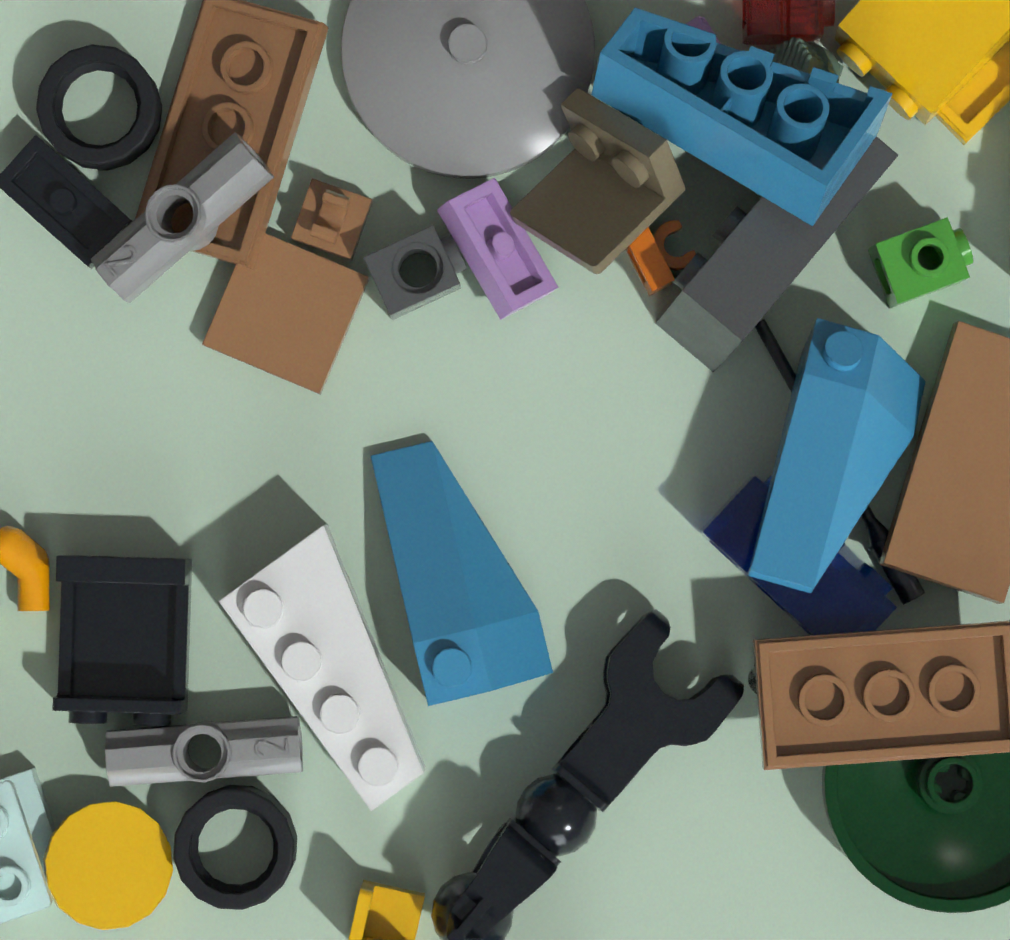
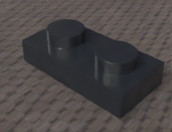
[0,135,133,269]

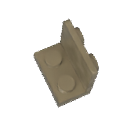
[510,88,686,274]

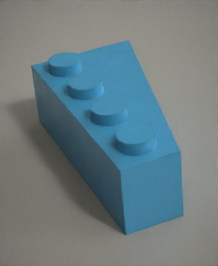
[592,8,893,226]

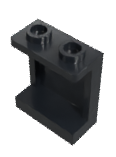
[52,555,192,726]

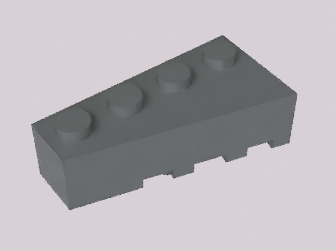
[655,136,898,372]

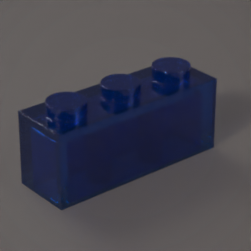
[699,475,897,635]

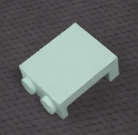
[0,767,56,924]

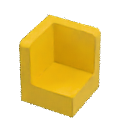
[349,880,425,940]

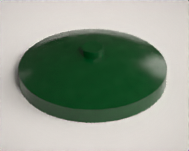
[822,752,1010,913]

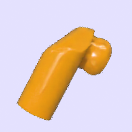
[0,526,50,611]

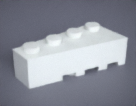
[219,525,426,811]

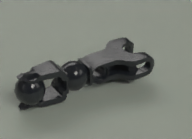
[431,609,744,940]

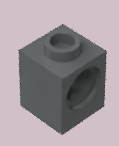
[363,225,467,320]

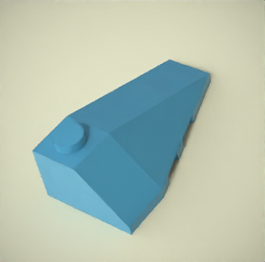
[371,441,553,706]

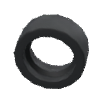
[36,44,162,171]
[173,785,297,910]

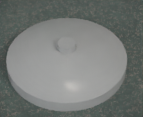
[341,0,595,179]

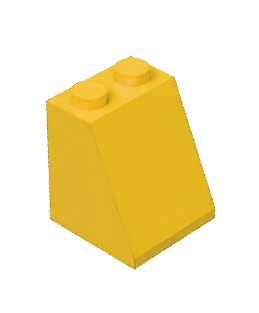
[834,0,1010,125]

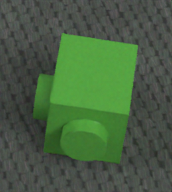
[868,217,973,309]

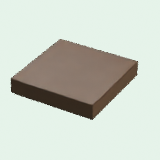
[202,233,370,395]

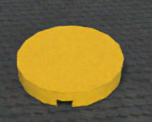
[43,801,173,930]

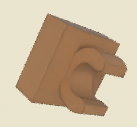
[291,178,373,261]

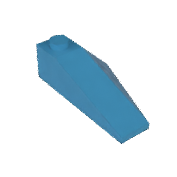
[748,318,926,593]

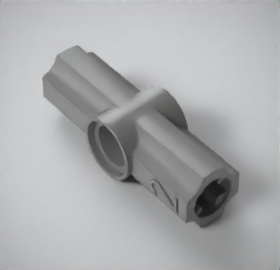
[91,132,274,303]
[105,716,303,787]

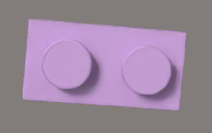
[437,178,559,320]

